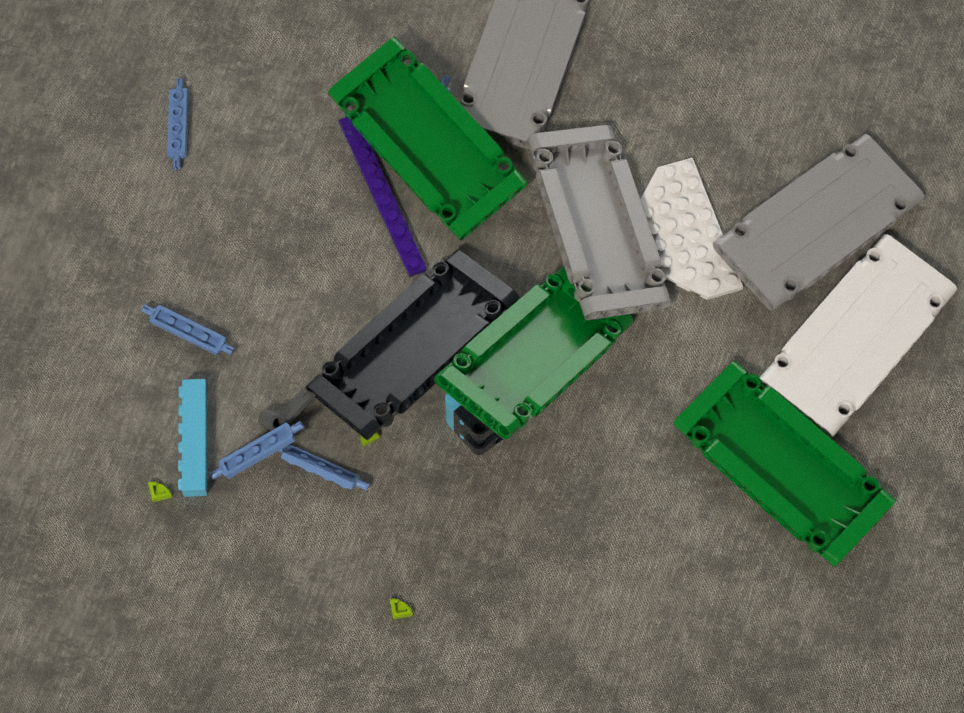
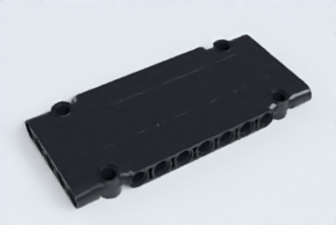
[306,249,520,440]

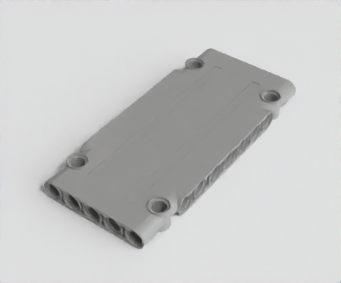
[460,0,589,150]
[527,125,671,320]
[713,134,924,311]

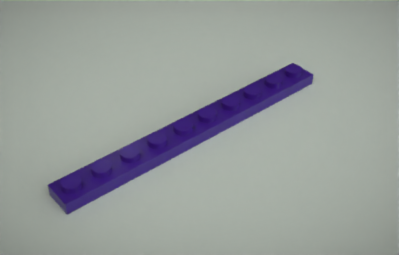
[338,117,427,278]

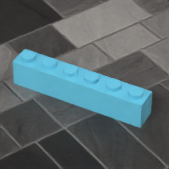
[178,379,207,497]

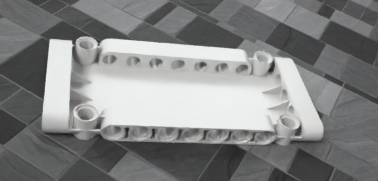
[759,234,957,438]

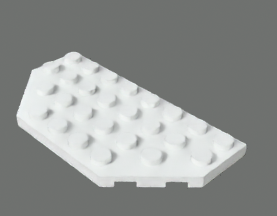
[640,158,743,300]

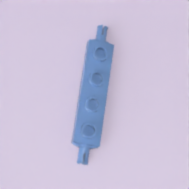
[167,78,189,170]
[141,304,235,356]
[209,421,304,480]
[278,444,370,491]

